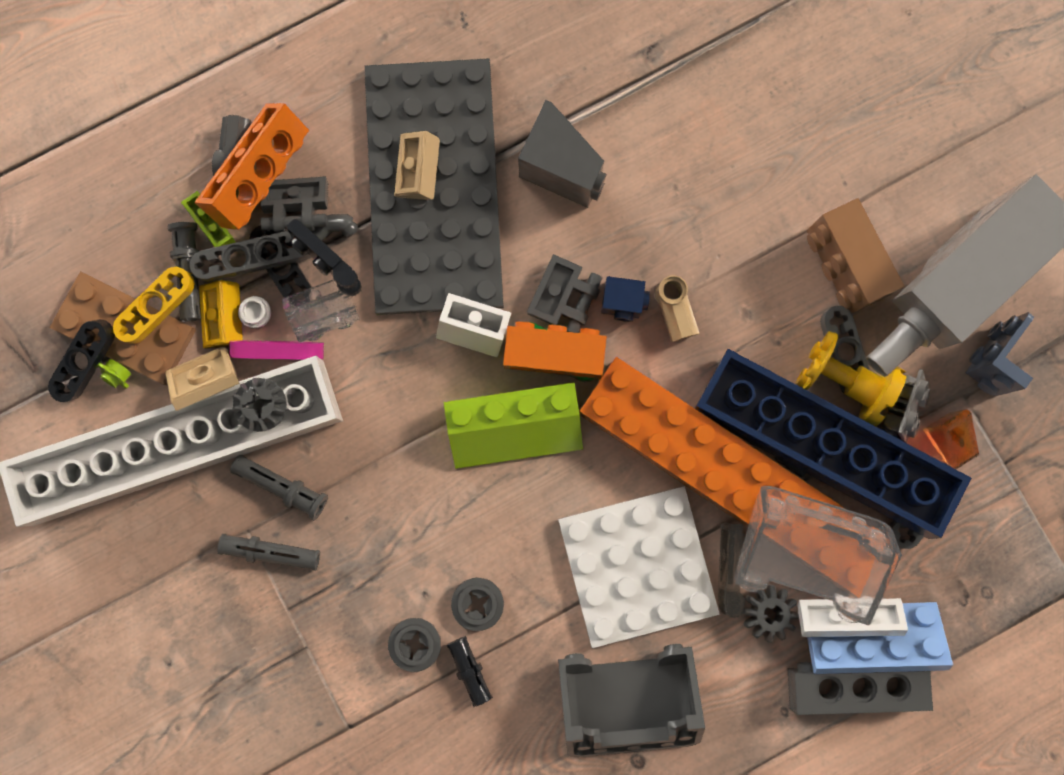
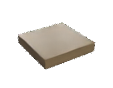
[165,346,240,411]

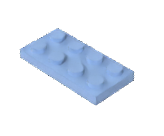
[807,602,953,674]

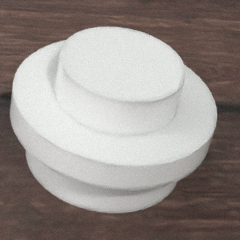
[238,296,271,328]

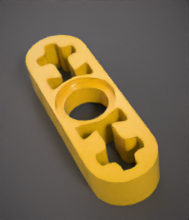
[113,267,195,344]

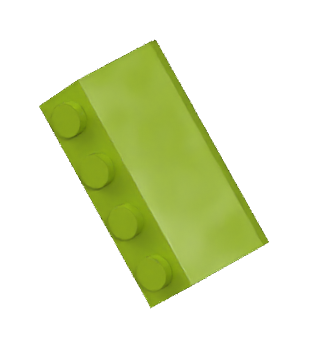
[443,383,583,469]

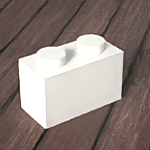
[436,293,511,357]

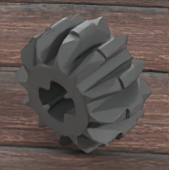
[741,584,799,643]

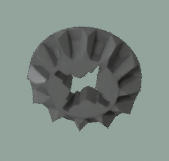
[232,378,287,432]
[451,577,504,631]
[388,618,441,672]

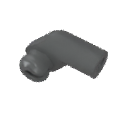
[311,214,358,241]

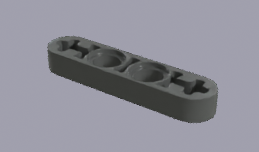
[190,231,311,282]

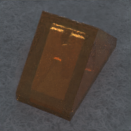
[923,409,979,469]

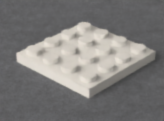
[558,486,720,648]

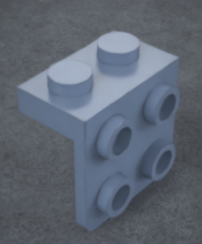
[965,312,1034,396]

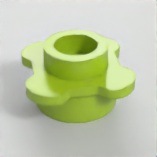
[97,359,131,389]

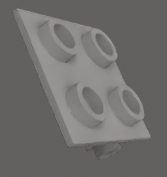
[882,369,931,443]

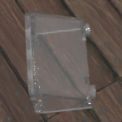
[734,486,902,626]

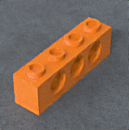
[194,103,309,230]

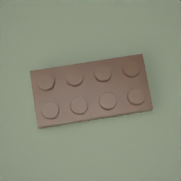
[50,271,196,386]

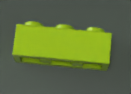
[181,191,236,247]

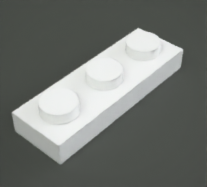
[797,598,908,637]

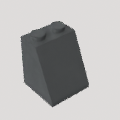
[518,100,607,208]

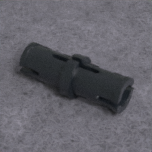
[447,636,493,707]

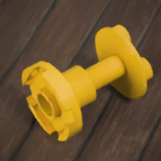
[795,331,906,427]

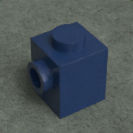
[601,276,650,322]

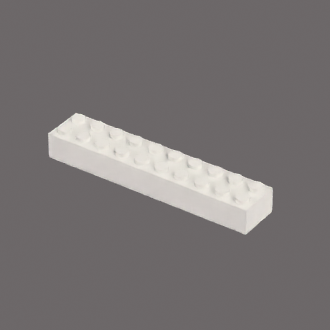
[0,356,343,527]

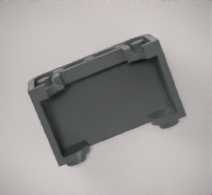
[558,644,705,757]

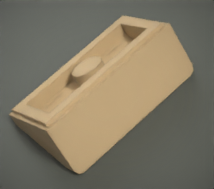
[394,131,440,200]

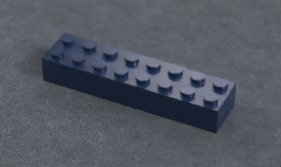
[695,349,972,539]

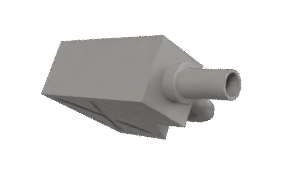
[866,174,1064,377]

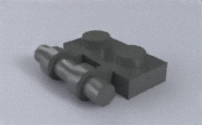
[261,176,329,233]
[527,254,602,333]

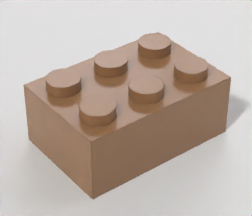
[807,198,905,314]

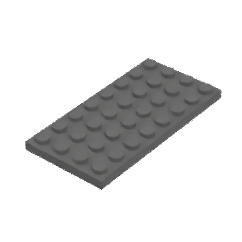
[365,58,504,315]

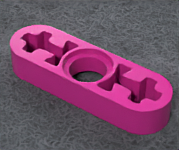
[230,340,324,360]

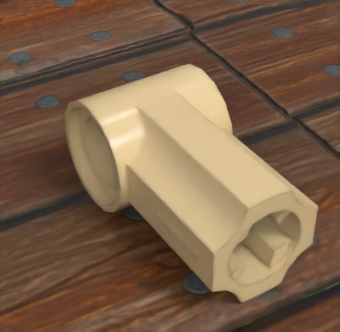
[655,275,699,342]

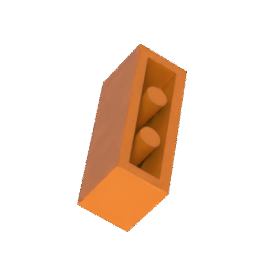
[503,322,607,379]

